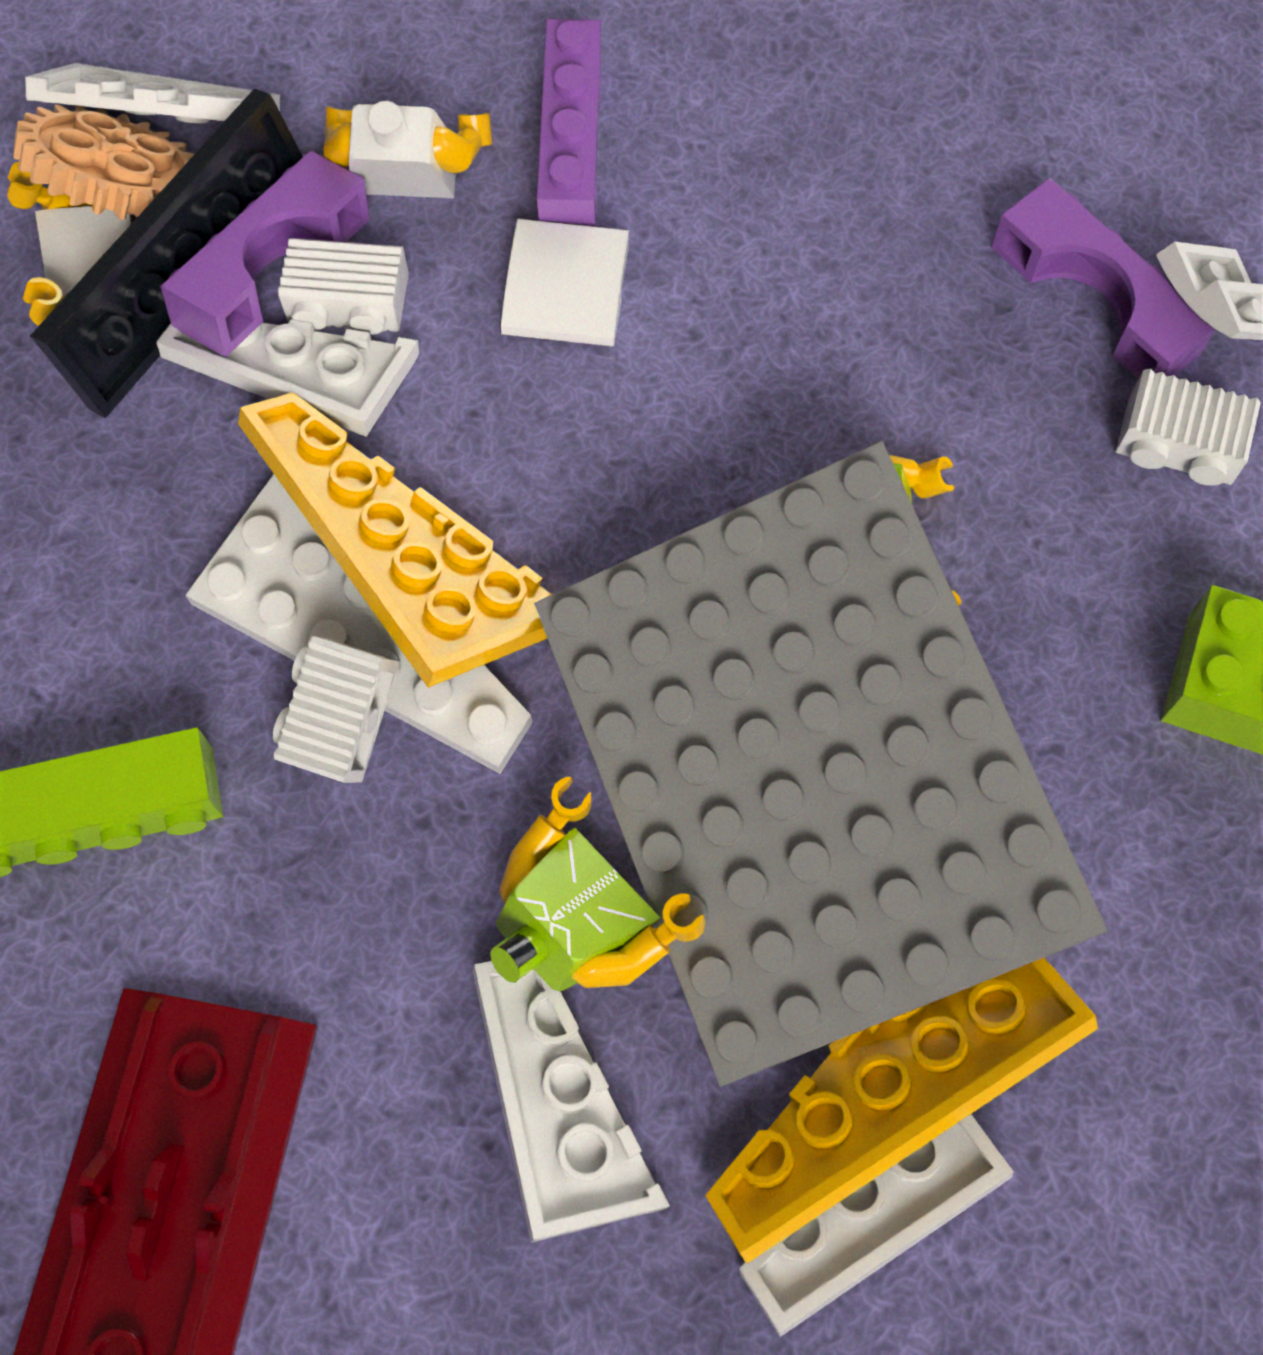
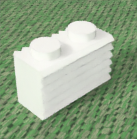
[278,238,409,335]
[1115,369,1261,485]
[273,636,400,783]

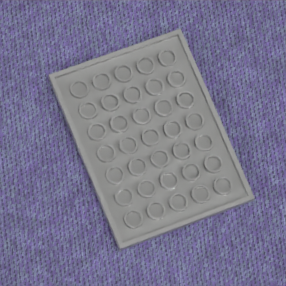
[534,441,1108,1087]

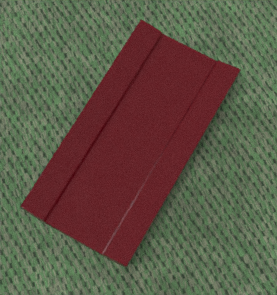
[13,988,318,1355]

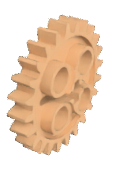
[13,104,194,220]

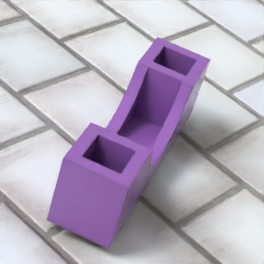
[537,19,602,227]
[160,151,370,358]
[991,178,1216,379]

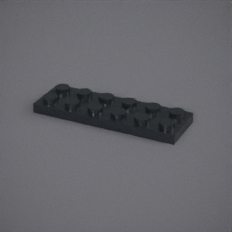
[30,88,303,418]

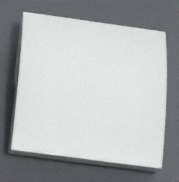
[501,219,629,346]
[1156,242,1263,340]

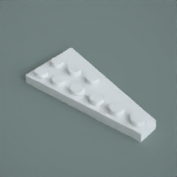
[186,474,532,774]

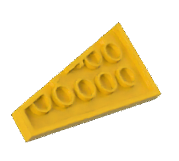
[238,392,552,688]
[705,958,1098,1264]

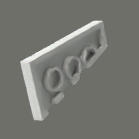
[25,63,280,123]
[157,320,419,437]
[473,961,670,1243]
[739,1114,1014,1337]

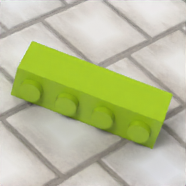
[0,727,223,877]

